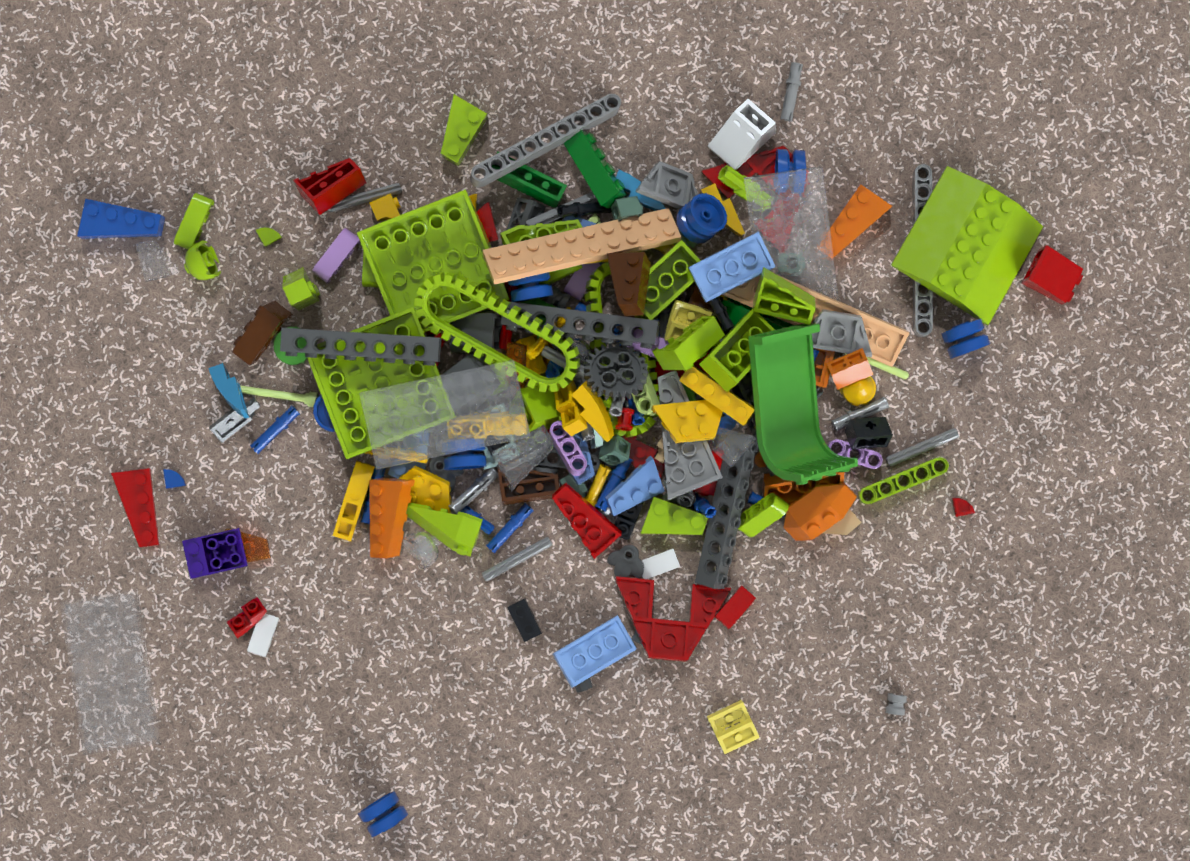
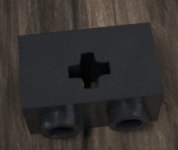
[845,417,893,449]
[507,598,542,642]

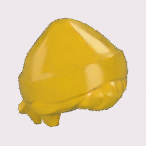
[839,376,876,406]

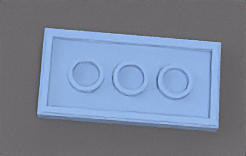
[688,232,776,302]
[552,615,637,688]

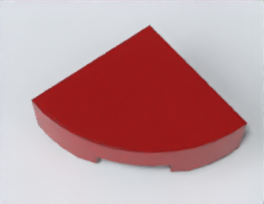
[952,498,975,517]

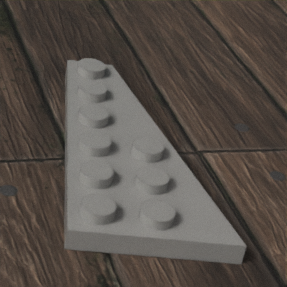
[658,370,722,501]

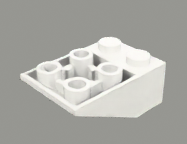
[708,99,776,170]

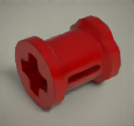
[615,408,634,431]

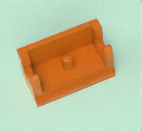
[813,348,835,389]
[826,348,874,390]

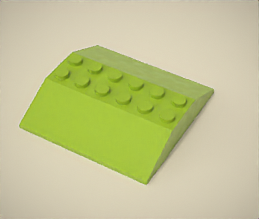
[891,166,1043,325]
[357,189,510,333]
[307,307,456,459]

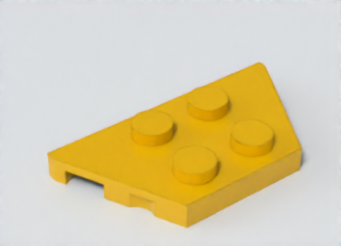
[651,400,723,443]
[398,465,452,514]

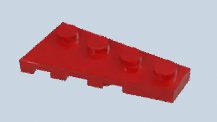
[111,468,160,547]
[552,483,622,559]

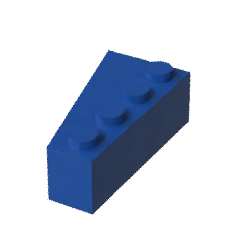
[77,199,165,239]

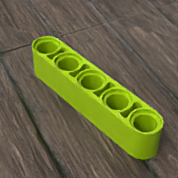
[857,457,949,504]

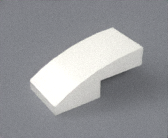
[642,549,680,579]
[247,613,279,658]

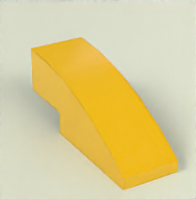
[700,184,745,237]
[554,380,588,436]
[572,380,614,442]

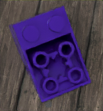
[182,528,248,579]

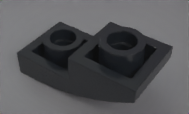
[614,502,644,541]

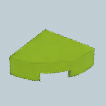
[256,227,282,247]

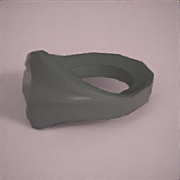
[533,461,558,474]

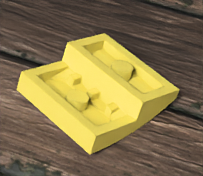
[664,299,712,340]
[707,700,760,754]

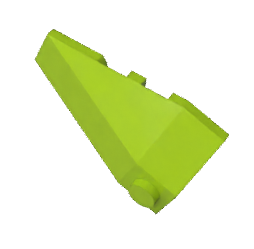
[500,219,582,245]
[406,502,483,557]

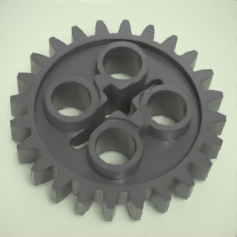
[584,342,648,402]

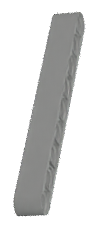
[470,94,621,188]
[912,164,933,337]

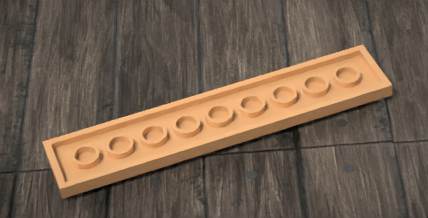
[483,208,681,285]
[722,275,909,367]

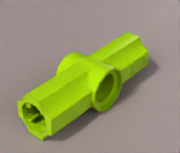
[717,165,773,211]

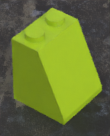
[508,384,562,440]

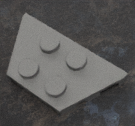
[636,161,698,209]
[812,309,872,357]

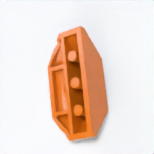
[783,483,857,541]

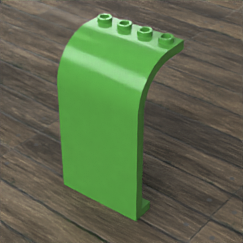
[748,323,858,485]

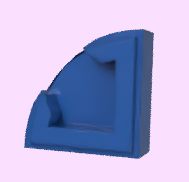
[163,469,186,489]

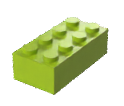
[641,240,701,320]
[699,309,775,392]

